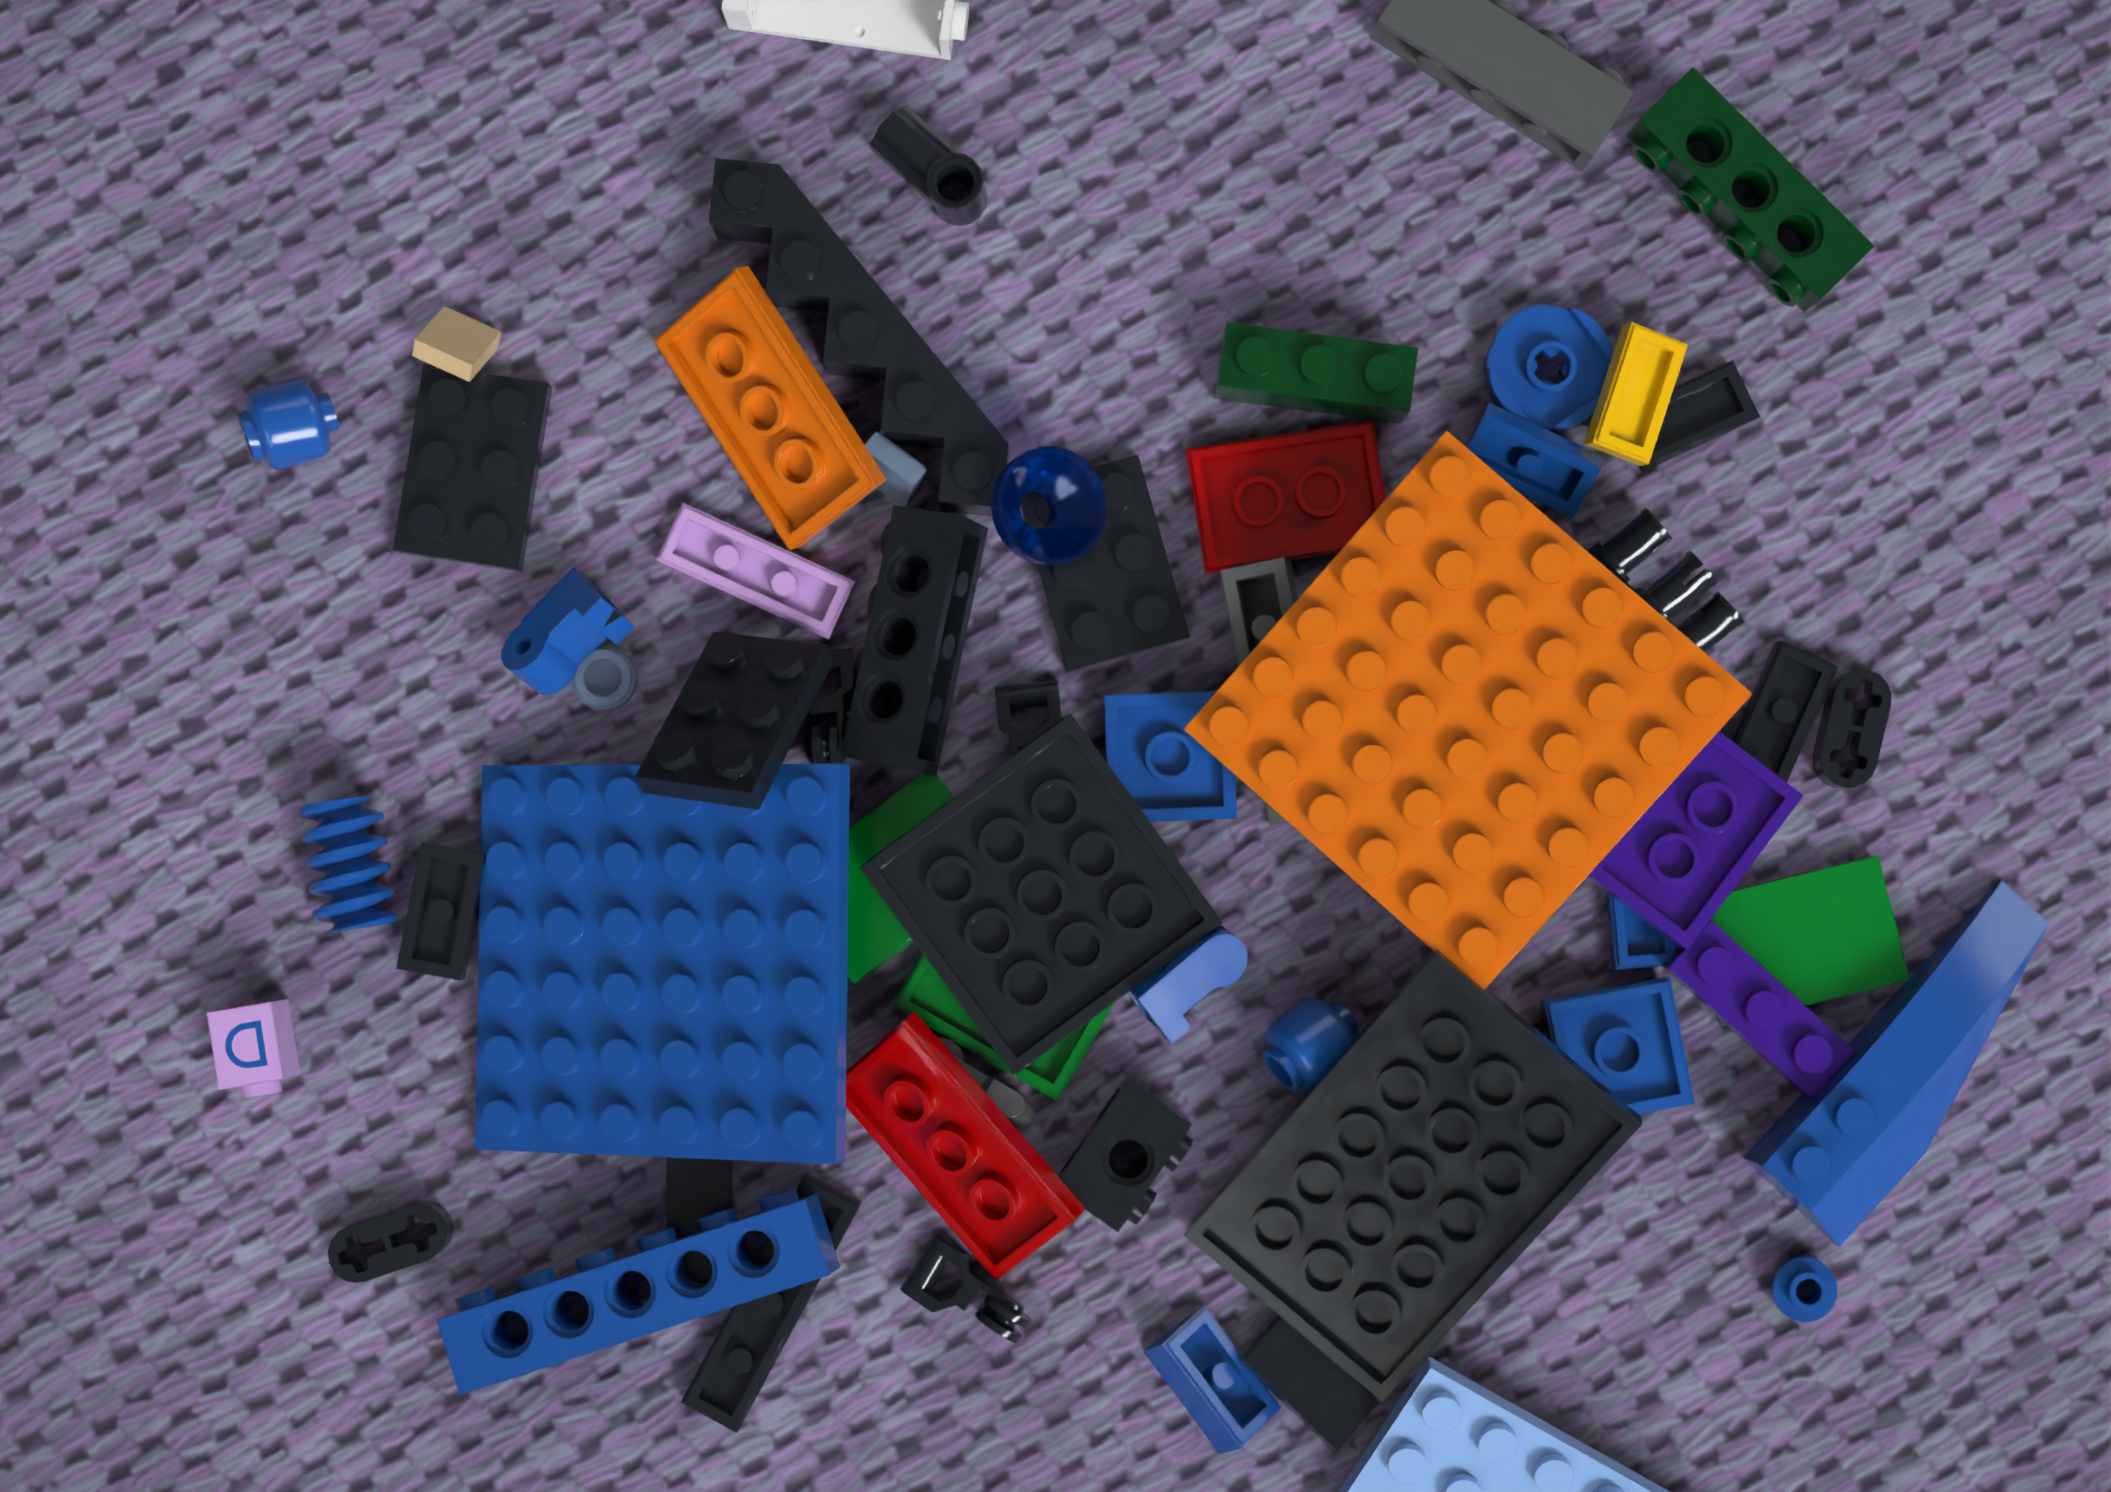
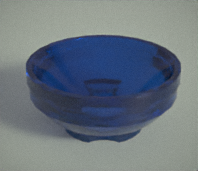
[991,446,1107,565]

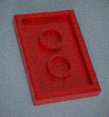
[1185,420,1386,575]

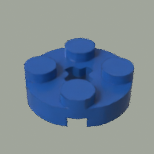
[1483,304,1613,432]

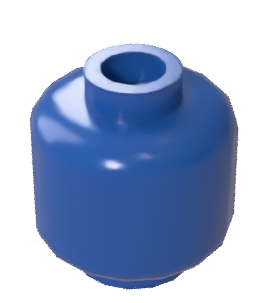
[237,378,340,470]
[1262,998,1359,1092]

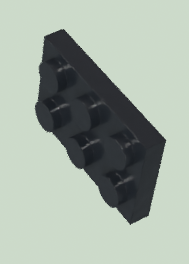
[393,364,552,572]
[1016,455,1190,673]
[635,631,833,810]

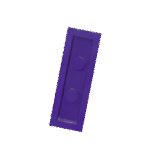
[1663,920,1856,1099]

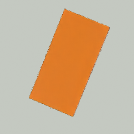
[653,266,887,551]

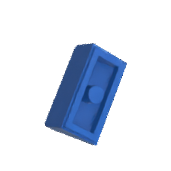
[1144,1305,1281,1454]

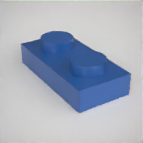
[1465,403,1604,518]

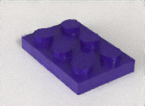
[1587,732,1804,950]

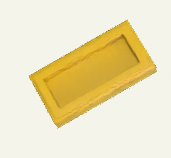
[1584,322,1688,466]

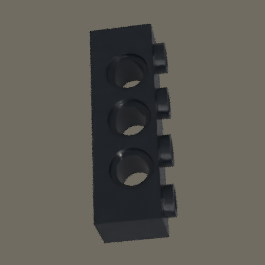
[841,505,988,776]

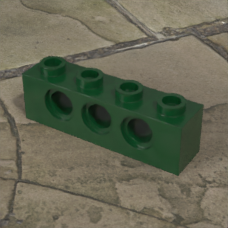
[1626,67,1875,312]

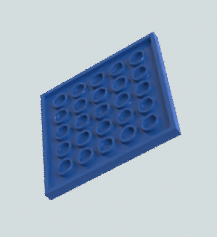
[475,763,850,1164]

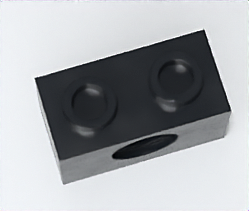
[1057,1076,1194,1232]

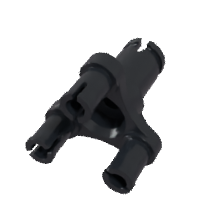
[1587,508,1745,653]

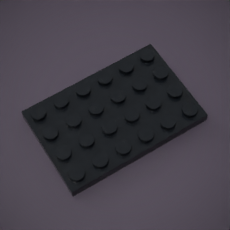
[1184,949,1642,1402]

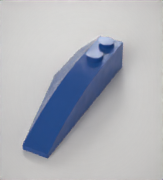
[1743,880,2049,1247]

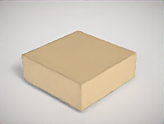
[412,306,501,382]

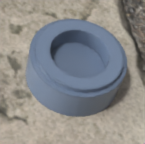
[571,646,638,711]

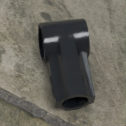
[869,105,988,226]

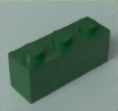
[1214,322,1418,423]

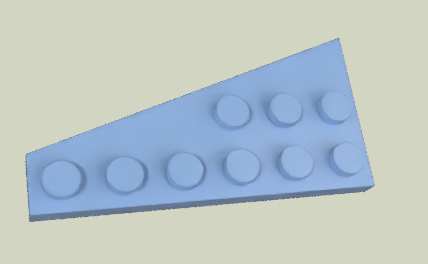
[1338,1356,1670,1492]

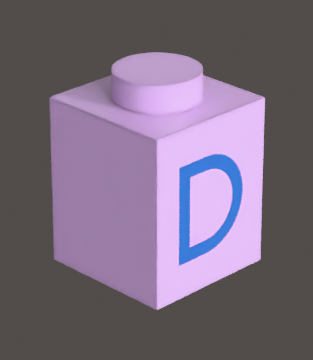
[207,999,300,1098]

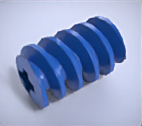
[298,796,398,934]

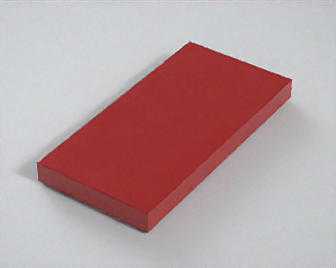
[846,1011,1086,1280]

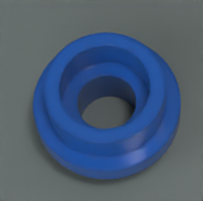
[1771,1256,1837,1322]

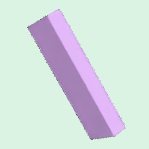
[656,503,856,640]

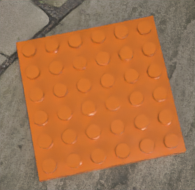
[1184,431,1753,990]

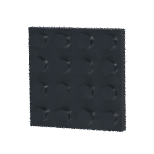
[860,713,1223,1076]

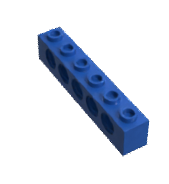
[437,1187,840,1396]

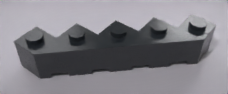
[709,158,1010,518]

